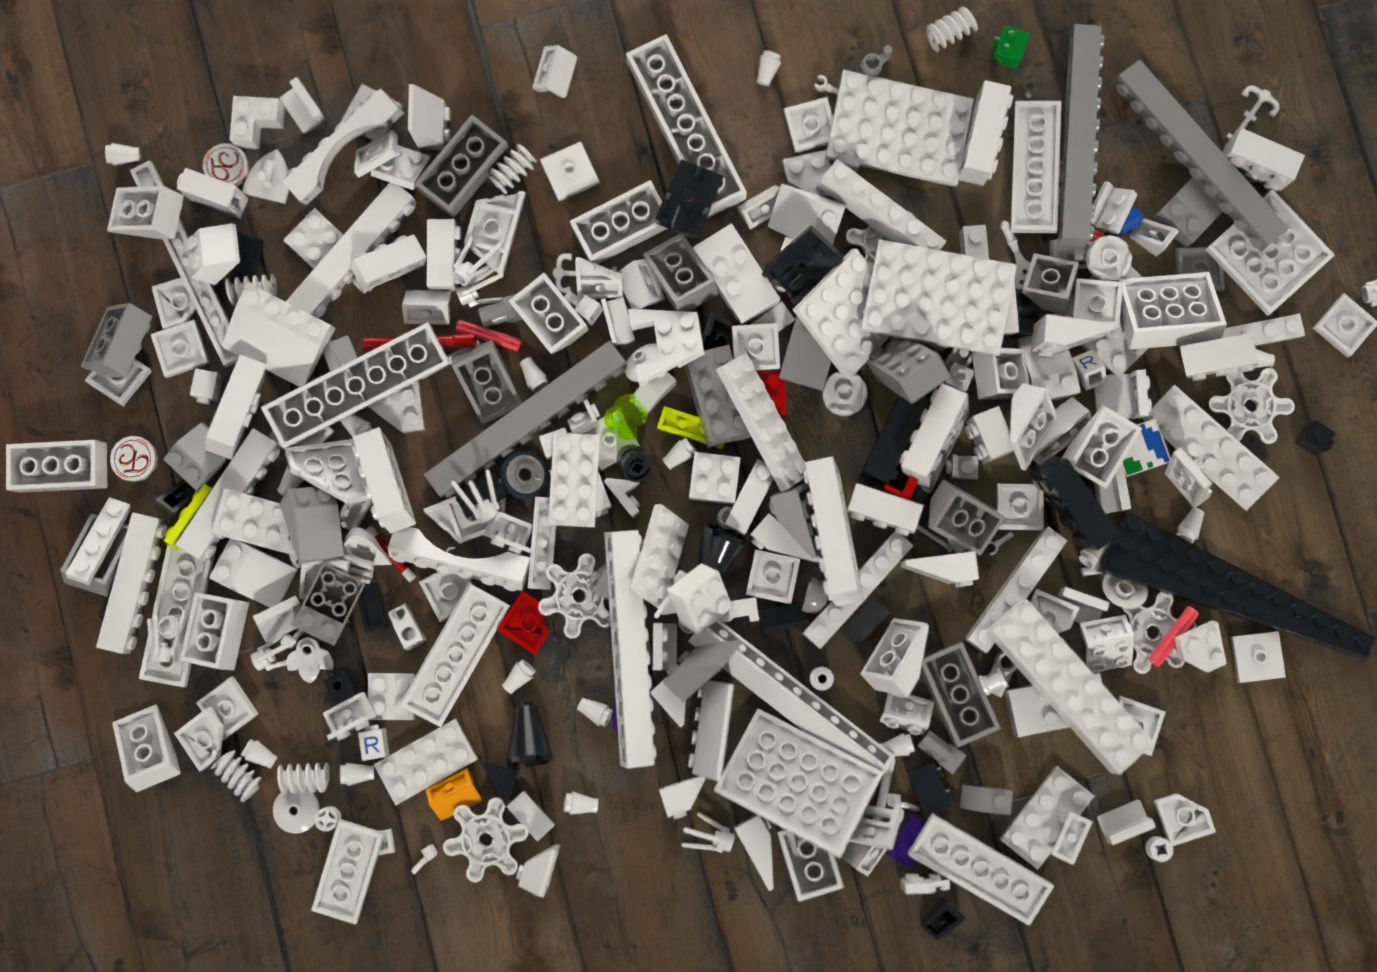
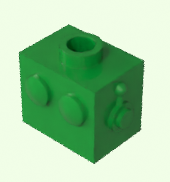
[991,25,1030,70]

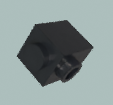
[1294,420,1336,455]
[323,668,360,706]

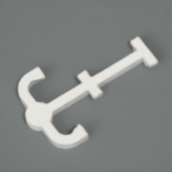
[1226,86,1279,140]
[553,253,617,294]

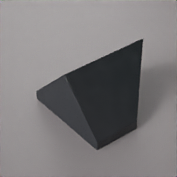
[702,313,737,351]

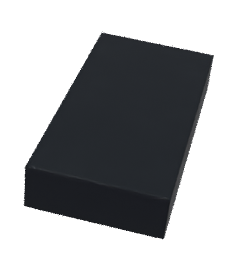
[358,583,389,633]

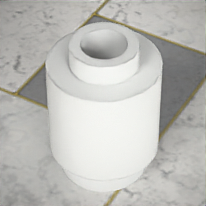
[809,667,834,690]

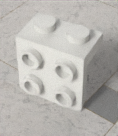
[1094,370,1152,420]

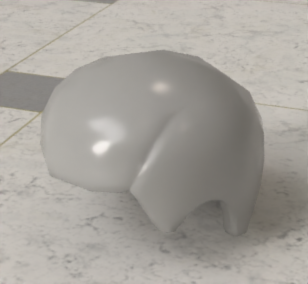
[801,578,829,614]

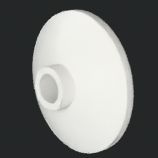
[625,343,659,382]
[1102,574,1148,609]
[273,790,320,833]

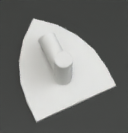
[242,149,289,204]

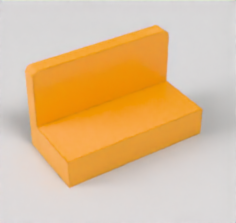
[425,768,482,821]

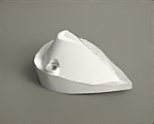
[343,528,392,565]

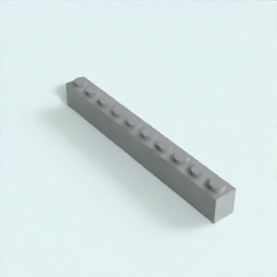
[1057,24,1104,247]
[1114,60,1289,252]
[424,340,627,498]

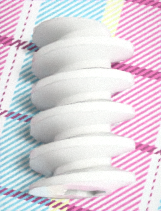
[927,7,978,52]
[488,144,537,194]
[225,274,277,306]
[211,750,261,802]
[277,763,330,794]

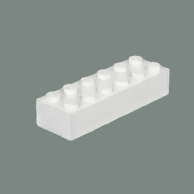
[803,456,864,606]

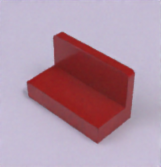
[880,476,919,500]

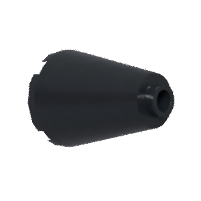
[698,523,747,580]
[506,702,554,767]

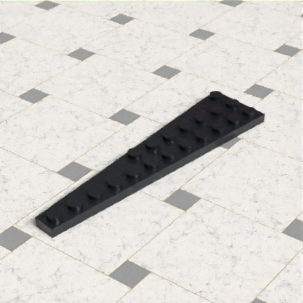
[1098,510,1376,659]

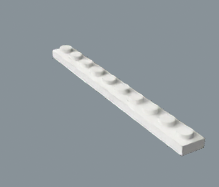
[130,160,239,367]

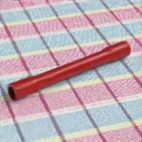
[362,333,477,351]

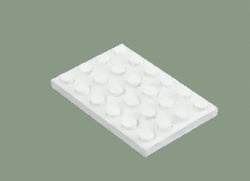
[825,70,974,187]
[861,239,1017,356]
[714,709,883,858]

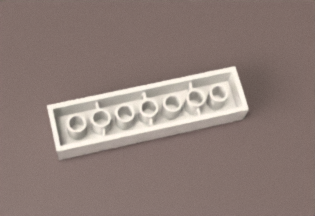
[626,34,747,218]
[261,322,451,449]
[985,599,1154,775]

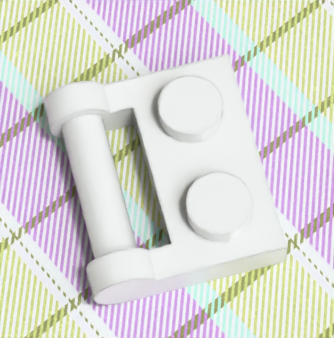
[849,805,904,850]

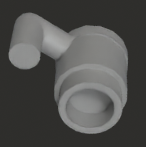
[859,45,892,78]

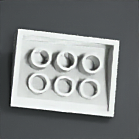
[1118,272,1227,350]
[221,283,336,387]
[900,383,970,494]
[688,680,734,781]

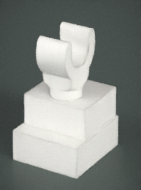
[564,290,603,326]

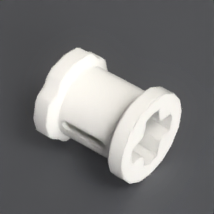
[978,668,1009,695]

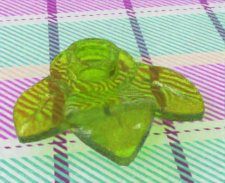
[604,394,649,440]

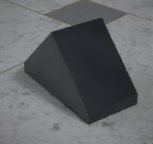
[155,479,196,518]
[482,760,520,805]
[920,897,966,941]

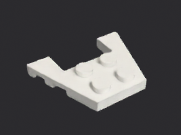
[628,309,705,387]

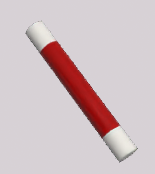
[366,526,416,583]

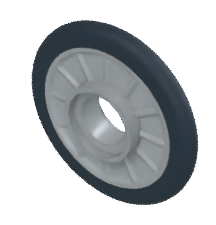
[500,450,549,499]

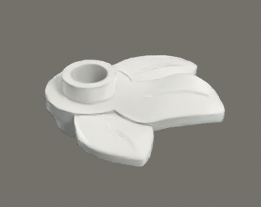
[286,637,333,683]

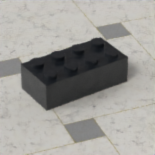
[859,395,929,487]
[1031,456,1120,551]

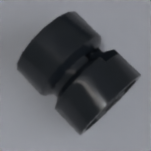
[617,444,652,482]

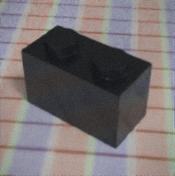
[906,761,953,817]

